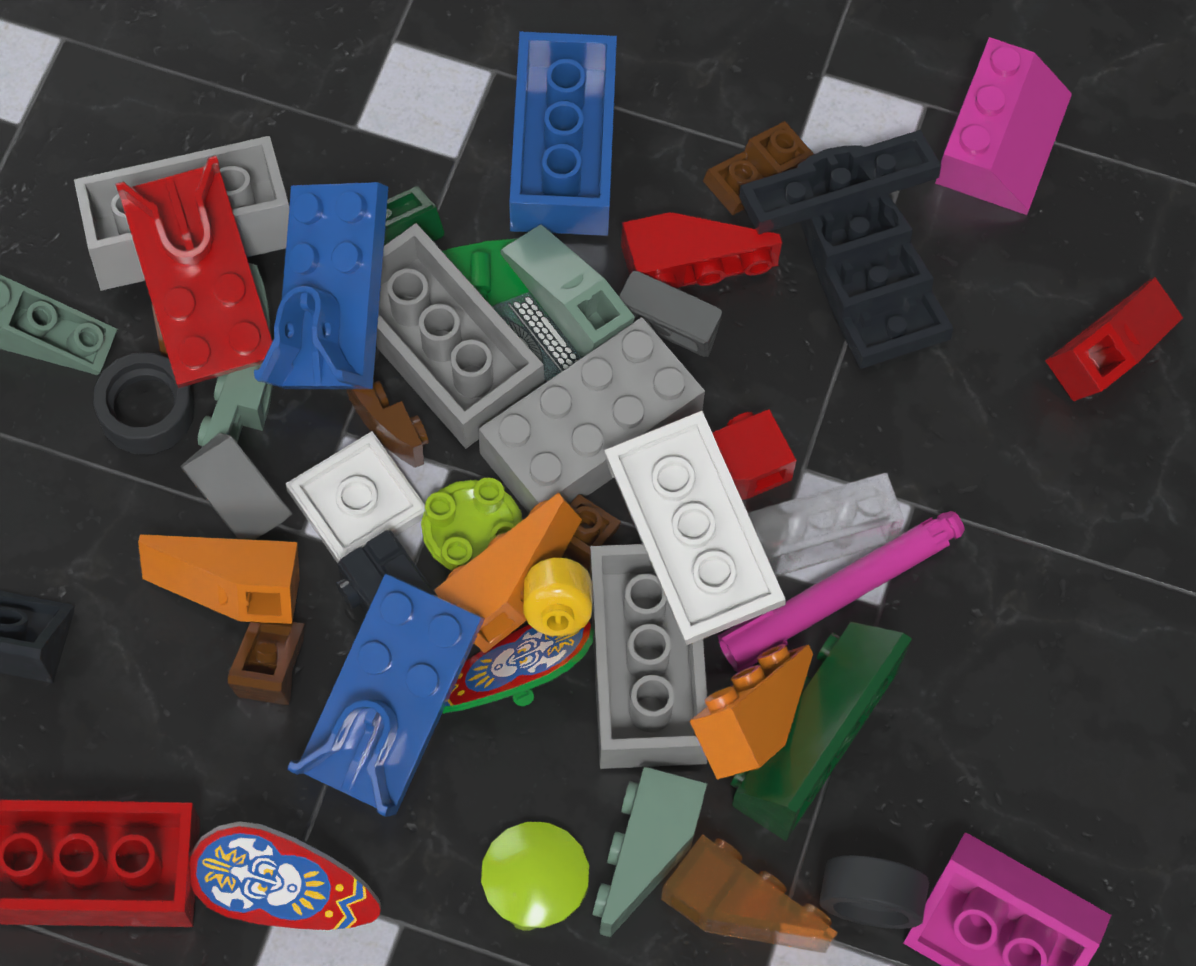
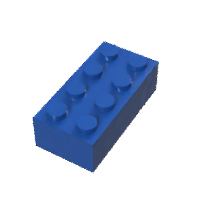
[509,32,617,236]

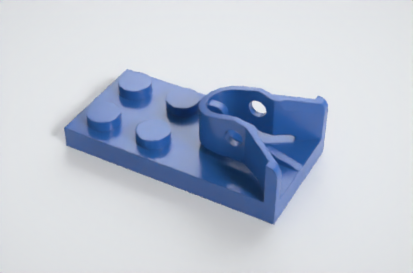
[254,182,388,389]
[288,574,485,817]

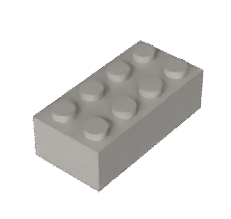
[74,136,289,291]
[376,223,544,448]
[478,317,705,514]
[589,544,707,769]

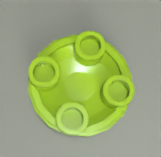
[421,477,522,571]
[481,822,589,931]

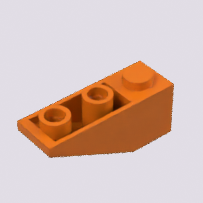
[434,492,582,653]
[138,534,300,624]
[689,644,813,779]

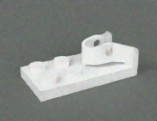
[604,411,786,645]

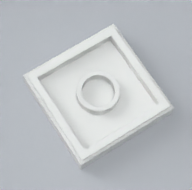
[286,431,425,563]

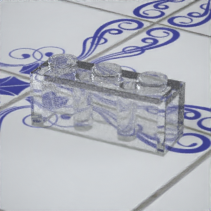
[748,473,904,577]

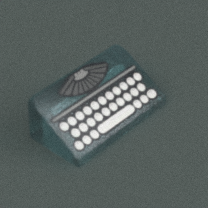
[492,292,581,384]

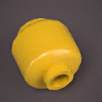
[523,558,593,637]

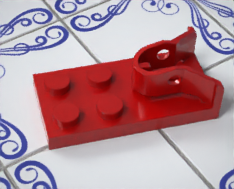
[115,155,272,388]

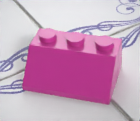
[935,37,1072,215]
[904,832,1111,966]

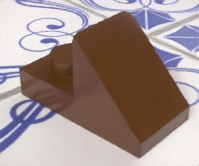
[228,622,305,705]

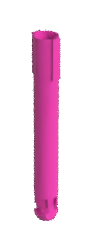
[718,511,965,673]

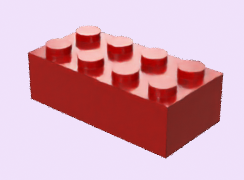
[0,800,200,927]

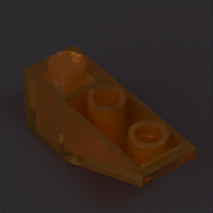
[661,834,837,953]

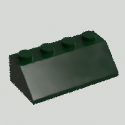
[731,622,912,841]

